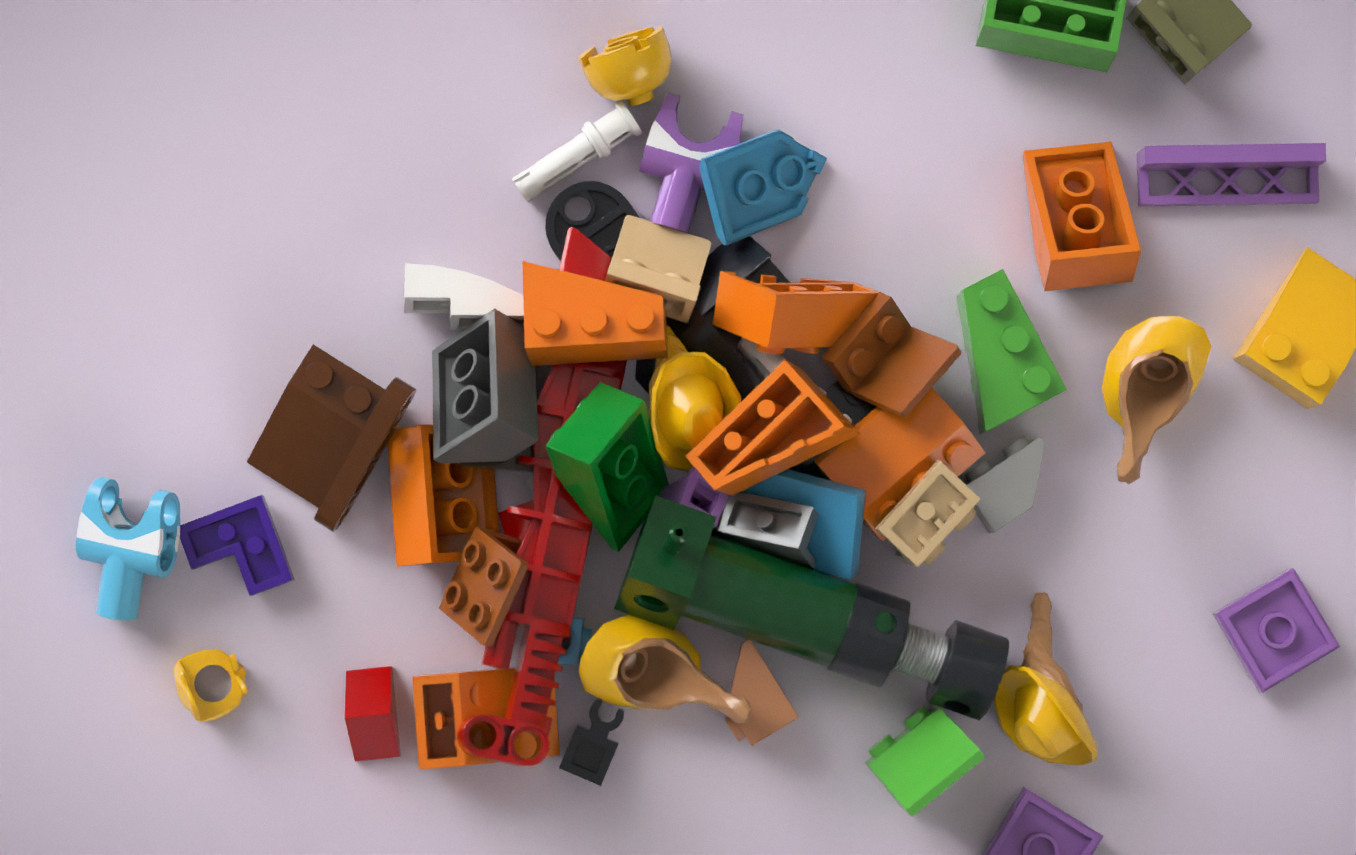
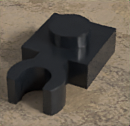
[559,699,624,786]

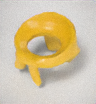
[174,649,248,722]

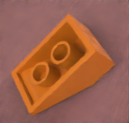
[1023,141,1141,291]

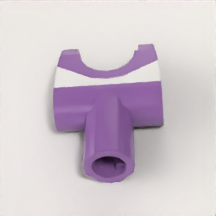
[639,92,743,234]

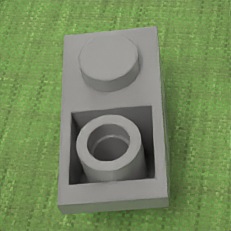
[964,435,1045,533]

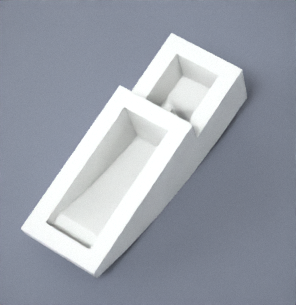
[404,263,524,330]

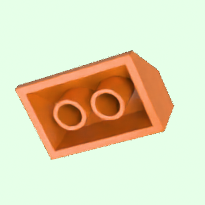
[814,388,985,542]
[387,425,499,567]

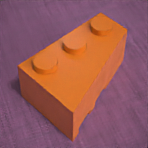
[712,271,879,355]
[685,360,860,496]

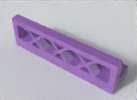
[1137,143,1326,207]

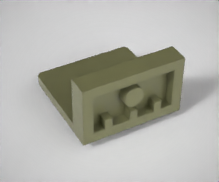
[1126,0,1252,84]

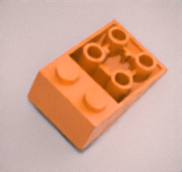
[412,667,560,770]

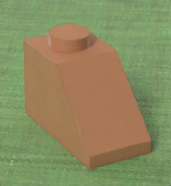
[725,639,798,746]

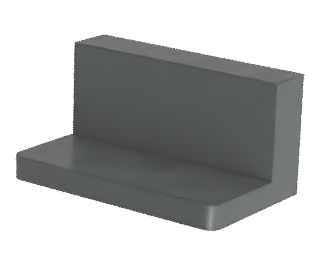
[716,492,819,569]

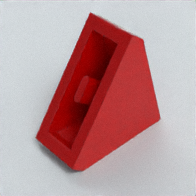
[345,666,401,761]

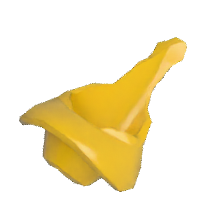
[649,326,741,471]

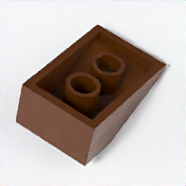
[247,344,385,508]

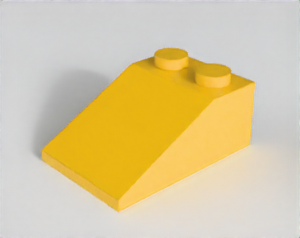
[1233,247,1356,409]

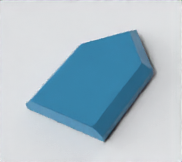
[699,129,827,245]

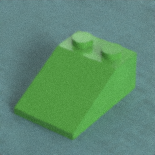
[865,705,986,817]

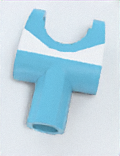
[76,477,180,620]

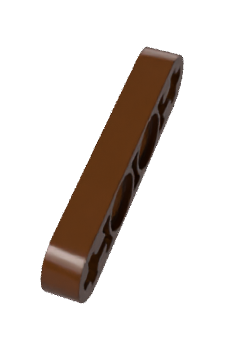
[314,377,416,532]

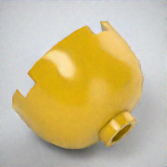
[579,26,672,106]

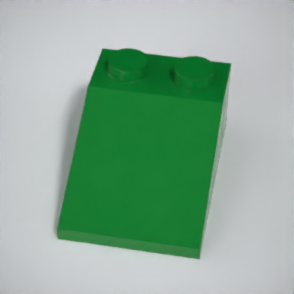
[546,382,669,552]

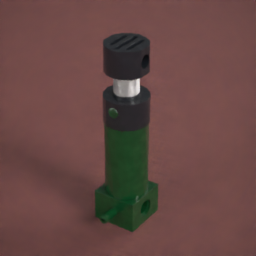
[614,495,1009,721]

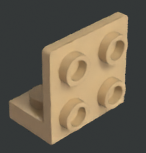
[605,215,711,323]
[875,461,980,567]

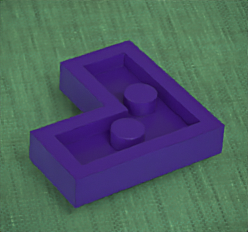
[180,495,295,596]

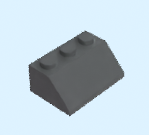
[432,309,539,463]

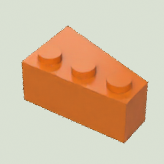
[522,261,668,366]

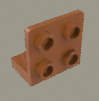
[821,292,962,418]
[439,526,528,647]

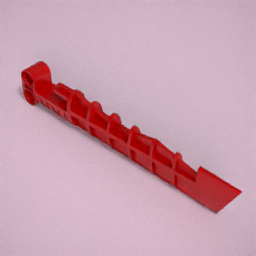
[457,227,627,766]

